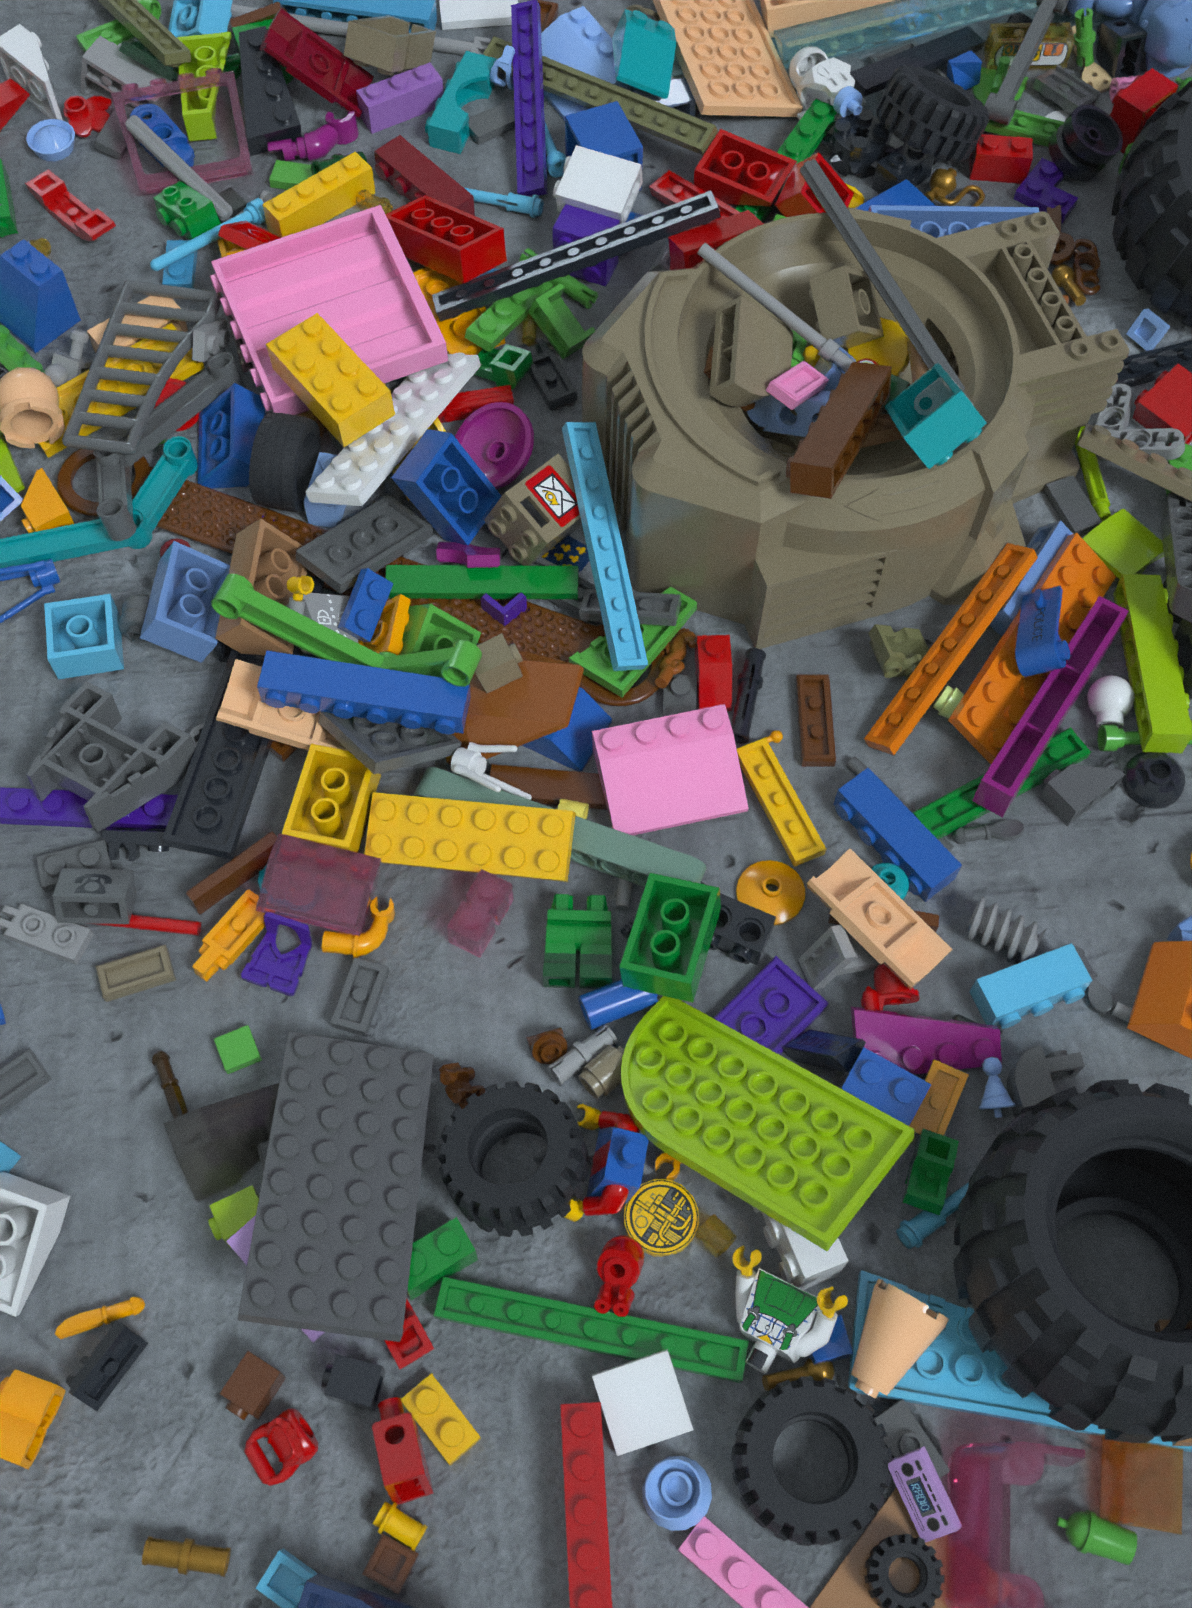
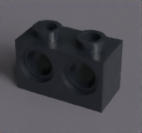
[709,893,776,965]

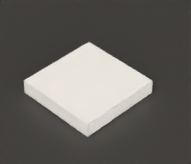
[592,1349,693,1456]

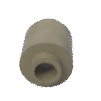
[578,1045,624,1099]

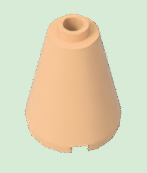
[851,1278,949,1399]

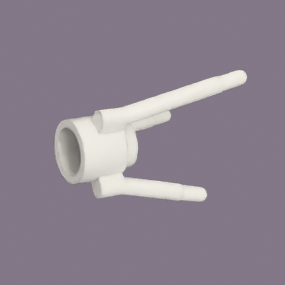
[451,742,532,800]

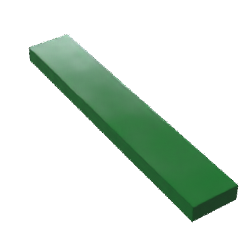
[385,565,579,599]
[913,727,1091,839]

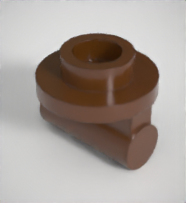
[526,1027,568,1064]

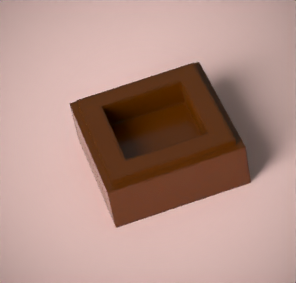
[362,1534,419,1595]

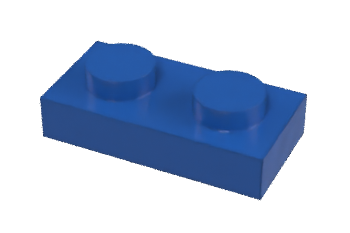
[338,568,394,642]

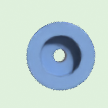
[833,86,863,118]

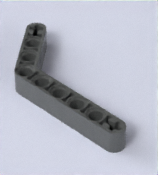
[1161,492,1192,623]

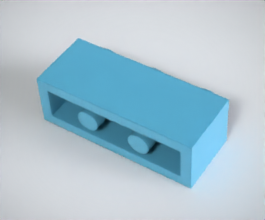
[969,943,1093,1029]

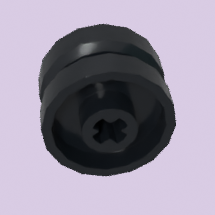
[1048,104,1123,181]

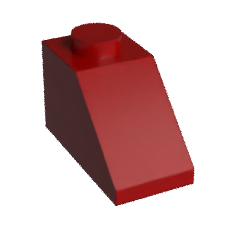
[694,635,732,711]

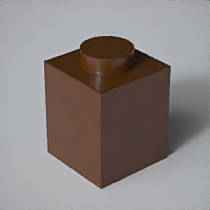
[219,1351,286,1421]

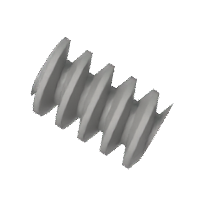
[966,896,1047,963]

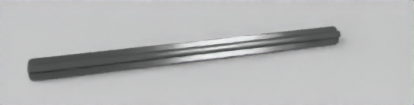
[800,159,965,392]

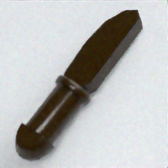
[152,1050,191,1125]

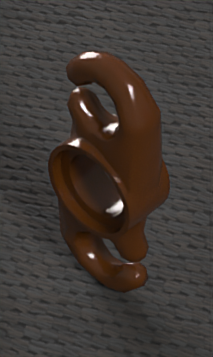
[1072,239,1101,295]

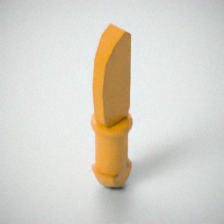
[55,1297,145,1339]

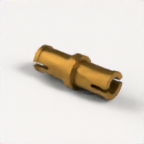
[142,1536,231,1577]

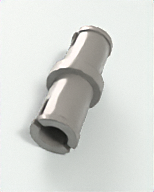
[546,1025,618,1086]

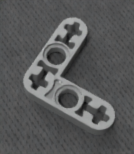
[1096,384,1185,460]

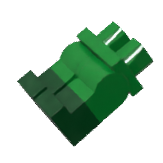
[543,894,612,989]

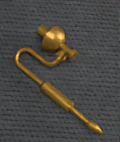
[924,168,985,207]

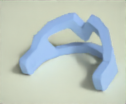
[490,45,515,90]

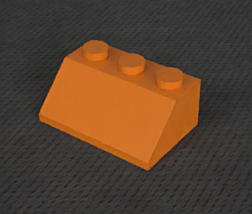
[1127,941,1192,1059]

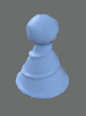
[979,1057,1016,1118]

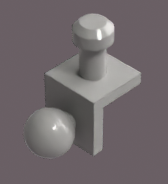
[44,329,93,387]

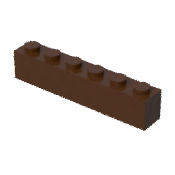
[786,362,892,499]

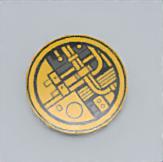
[624,1179,699,1257]

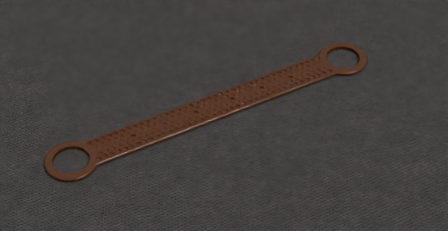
[57,449,666,706]

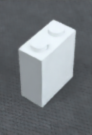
[553,145,643,224]

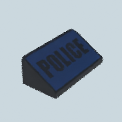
[783,1029,866,1073]

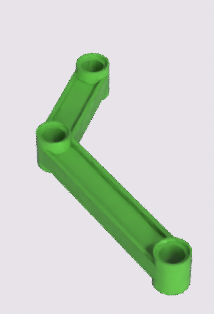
[211,574,482,687]

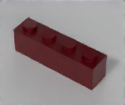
[374,135,475,216]

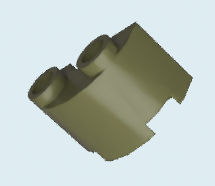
[868,624,929,679]

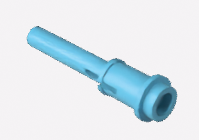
[465,188,544,218]
[896,1182,969,1249]

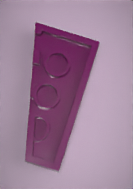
[851,1006,1002,1074]

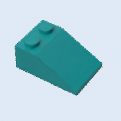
[612,9,676,99]

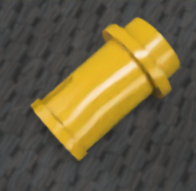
[373,1501,428,1551]

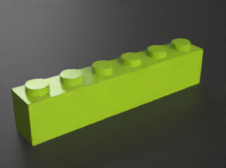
[1113,574,1192,753]

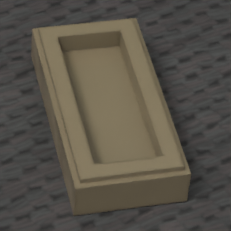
[96,944,176,1002]

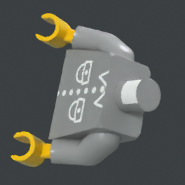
[286,576,358,655]

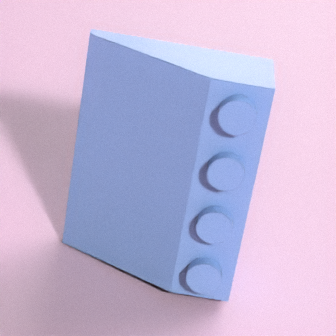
[541,6,634,121]

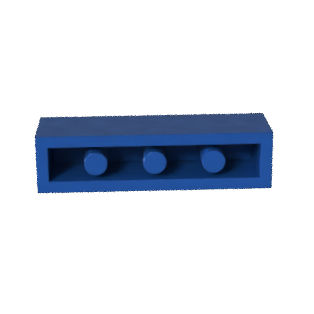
[833,768,962,902]

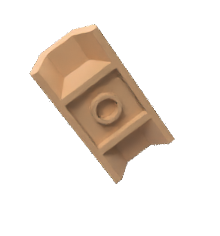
[216,659,348,751]
[807,849,953,990]

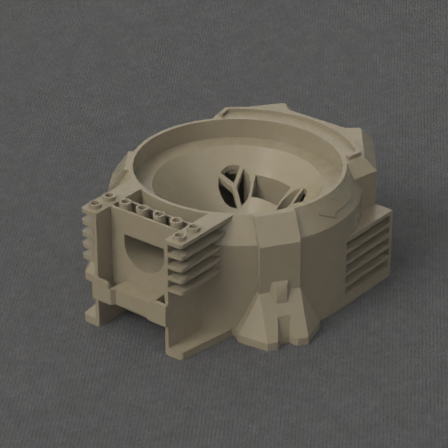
[582,207,1130,649]

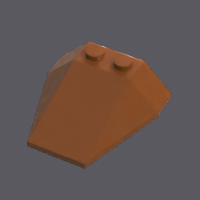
[445,650,584,765]

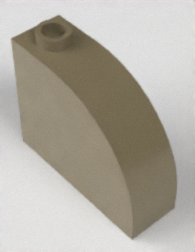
[709,296,793,407]

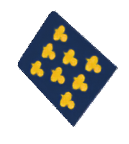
[541,535,590,574]

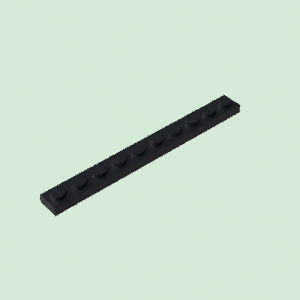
[432,191,721,322]

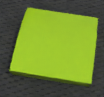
[1082,508,1164,579]

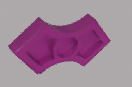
[436,542,500,568]

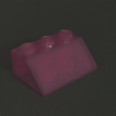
[256,833,381,936]

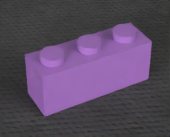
[356,62,444,134]

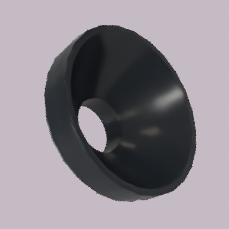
[1122,752,1186,809]

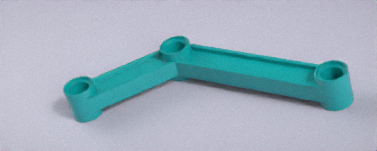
[0,436,198,568]

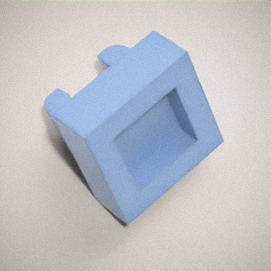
[1126,309,1170,351]

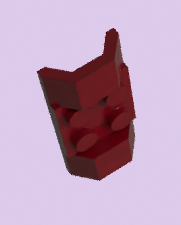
[259,8,374,117]

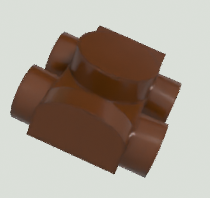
[439,1062,485,1109]

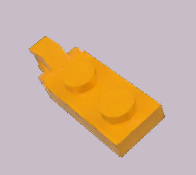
[192,889,277,982]

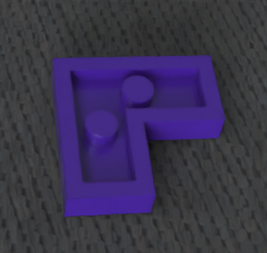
[1013,158,1078,223]

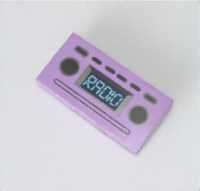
[888,1446,962,1543]

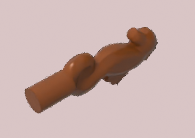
[655,628,696,689]

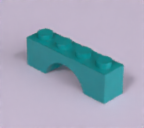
[425,51,497,154]

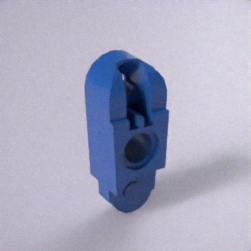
[130,104,195,167]

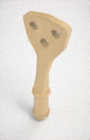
[1068,26,1112,93]

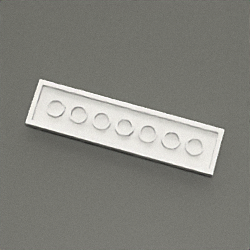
[305,353,481,506]

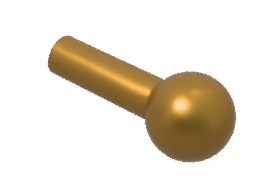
[1051,265,1086,306]
[762,1357,834,1391]

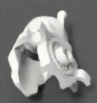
[789,46,866,134]

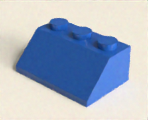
[198,383,266,489]

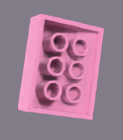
[592,704,749,836]

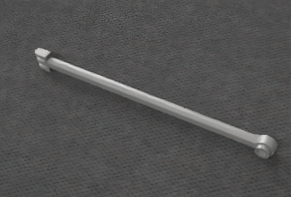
[231,4,491,56]

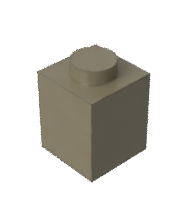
[475,634,523,693]

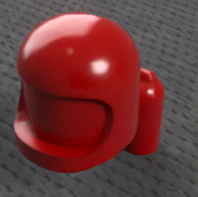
[861,963,920,1012]
[594,1235,645,1317]

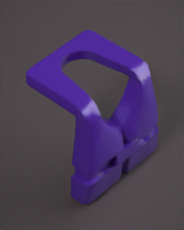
[241,912,312,997]

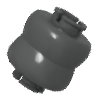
[118,594,150,643]

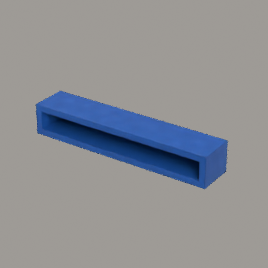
[257,650,471,734]

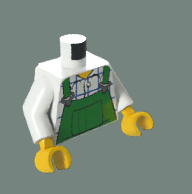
[732,1245,848,1374]

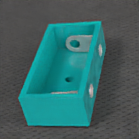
[885,363,987,469]

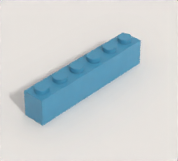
[273,0,437,33]

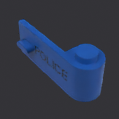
[1015,586,1070,677]

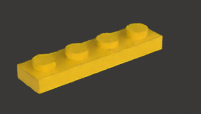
[737,737,826,867]

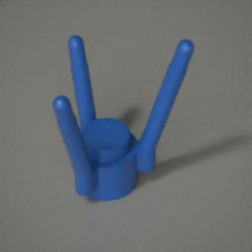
[0,559,61,623]

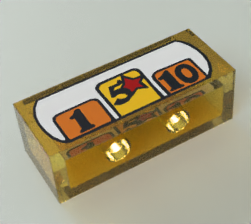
[983,22,1074,69]

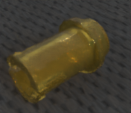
[356,189,393,214]

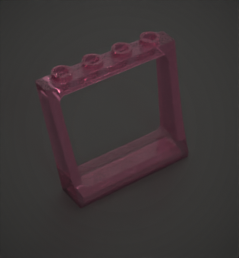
[111,68,253,196]

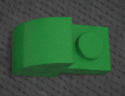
[474,344,533,390]
[902,1128,959,1215]

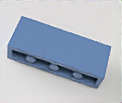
[989,520,1073,636]

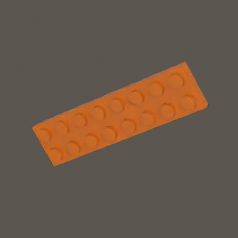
[948,532,1116,764]

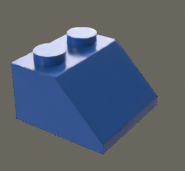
[523,687,612,772]

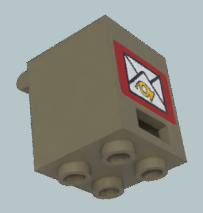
[484,454,582,566]

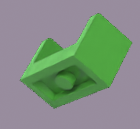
[528,283,596,360]

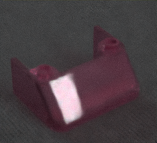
[945,1441,1085,1608]

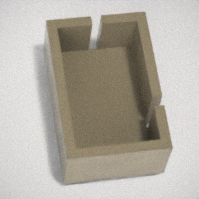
[344,15,436,75]

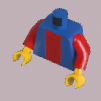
[565,1104,649,1222]

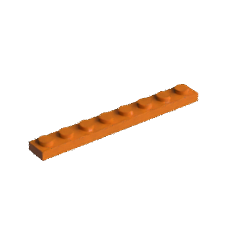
[864,543,1038,755]

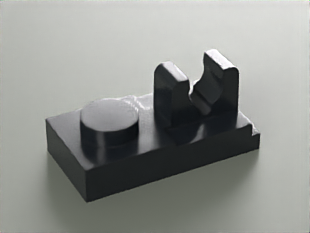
[102,827,169,861]
[66,1320,148,1411]

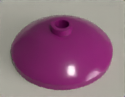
[455,402,534,490]

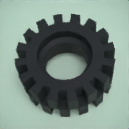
[864,1534,945,1608]

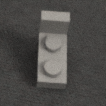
[798,925,879,990]

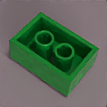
[619,873,721,1003]

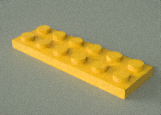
[37,323,205,458]
[364,792,576,882]

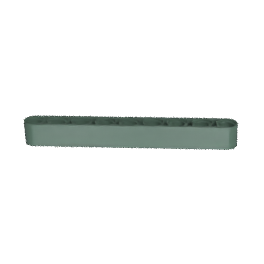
[412,767,707,887]

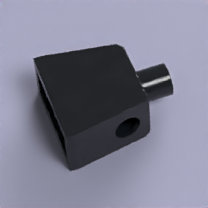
[1096,17,1147,79]

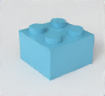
[44,594,124,679]

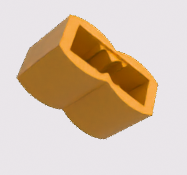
[0,1369,66,1469]

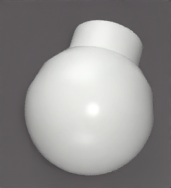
[1087,675,1135,728]

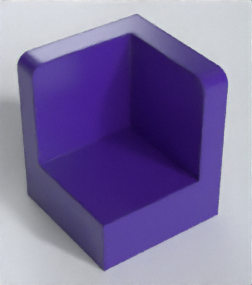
[481,593,527,626]

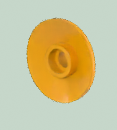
[736,860,805,925]

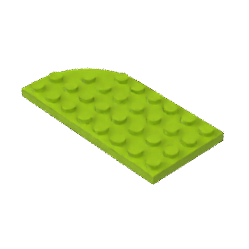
[621,996,914,1251]

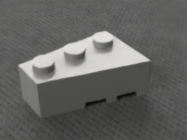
[80,36,173,118]

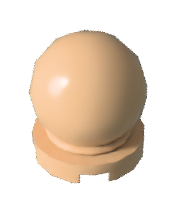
[0,367,65,449]

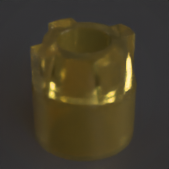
[696,1214,737,1258]

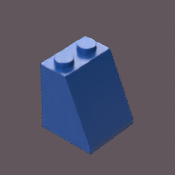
[0,239,81,354]

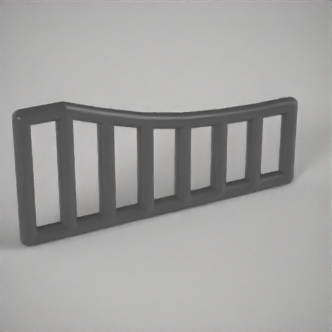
[62,280,222,455]

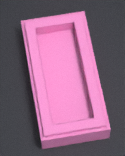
[766,361,829,410]

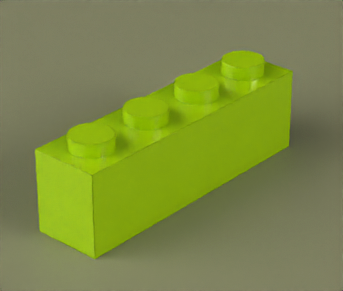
[177,32,232,141]

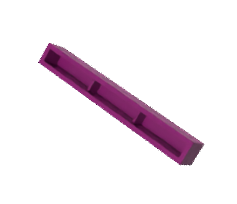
[972,596,1129,818]

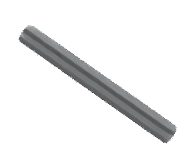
[125,115,233,221]

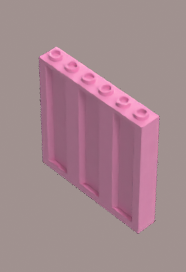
[210,205,448,415]

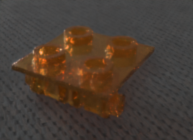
[1099,1435,1183,1535]

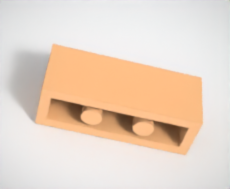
[87,295,188,358]

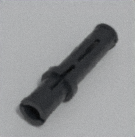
[731,648,766,744]

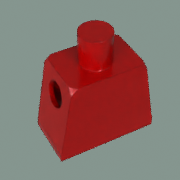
[372,1397,434,1505]

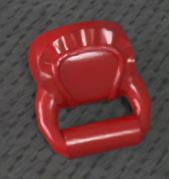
[244,1408,318,1486]

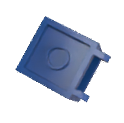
[565,101,643,191]

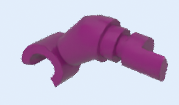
[267,111,359,161]

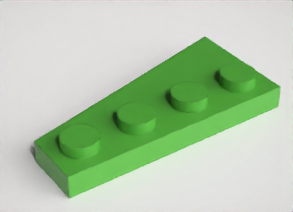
[569,587,697,698]

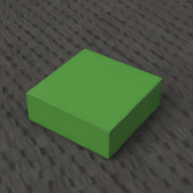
[214,1025,262,1074]

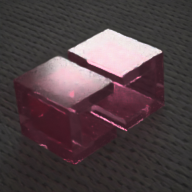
[447,869,514,958]

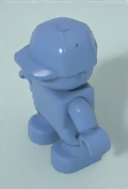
[1067,0,1192,78]

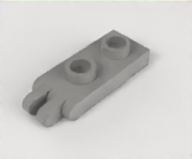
[0,904,94,965]

